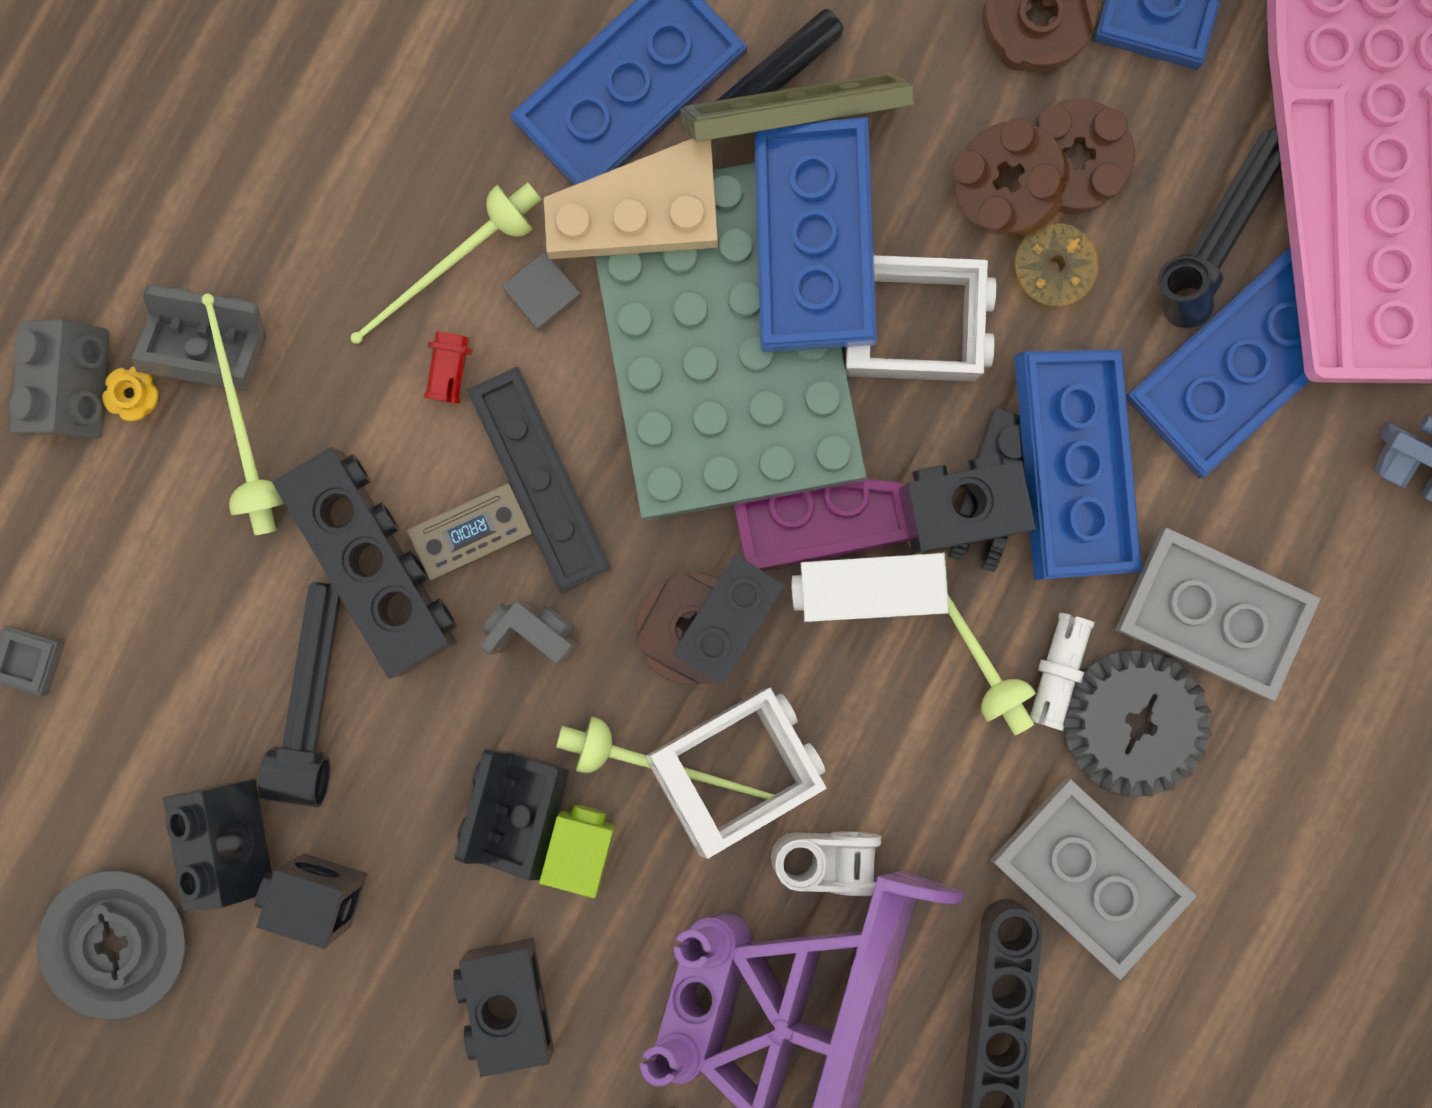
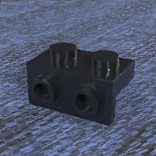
[455,749,570,881]

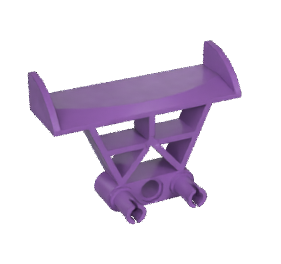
[640,870,964,1108]

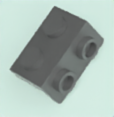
[131,285,266,391]
[9,319,109,439]
[480,601,581,664]

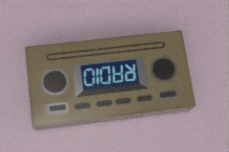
[407,483,533,581]

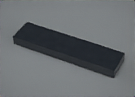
[467,366,612,593]

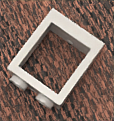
[843,255,996,382]
[792,553,949,622]
[644,688,827,859]

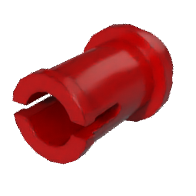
[423,331,473,404]

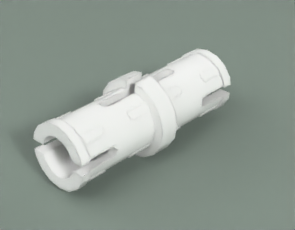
[1029,612,1095,731]

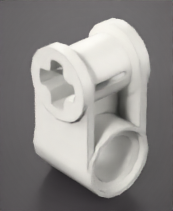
[770,831,881,896]

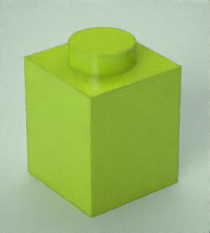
[539,805,616,899]

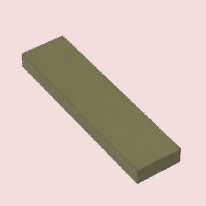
[680,72,914,142]

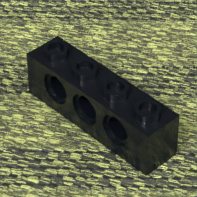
[272,447,457,679]

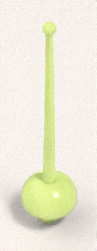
[350,182,542,344]
[201,294,285,535]
[907,542,1036,736]
[556,716,775,799]

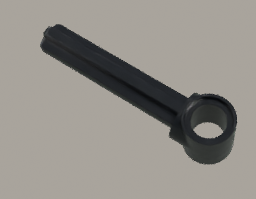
[1158,128,1281,328]
[258,582,341,807]

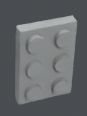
[1115,528,1321,701]
[990,777,1197,980]

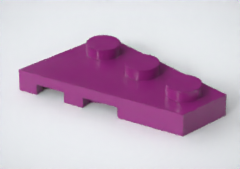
[733,479,910,571]

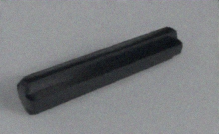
[716,9,844,101]

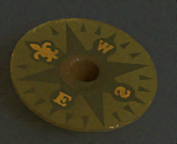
[1015,223,1099,306]

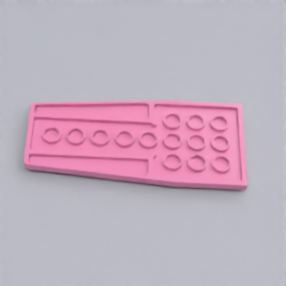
[1267,0,1432,383]

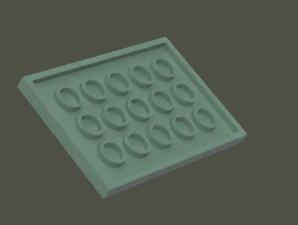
[595,163,866,522]

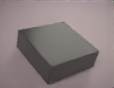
[502,251,582,332]
[0,626,65,696]

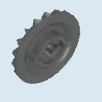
[1064,650,1212,797]
[37,869,189,1020]

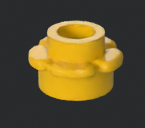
[102,366,159,421]

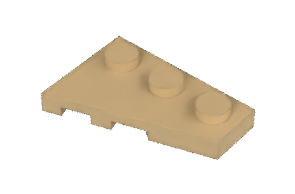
[544,138,718,259]

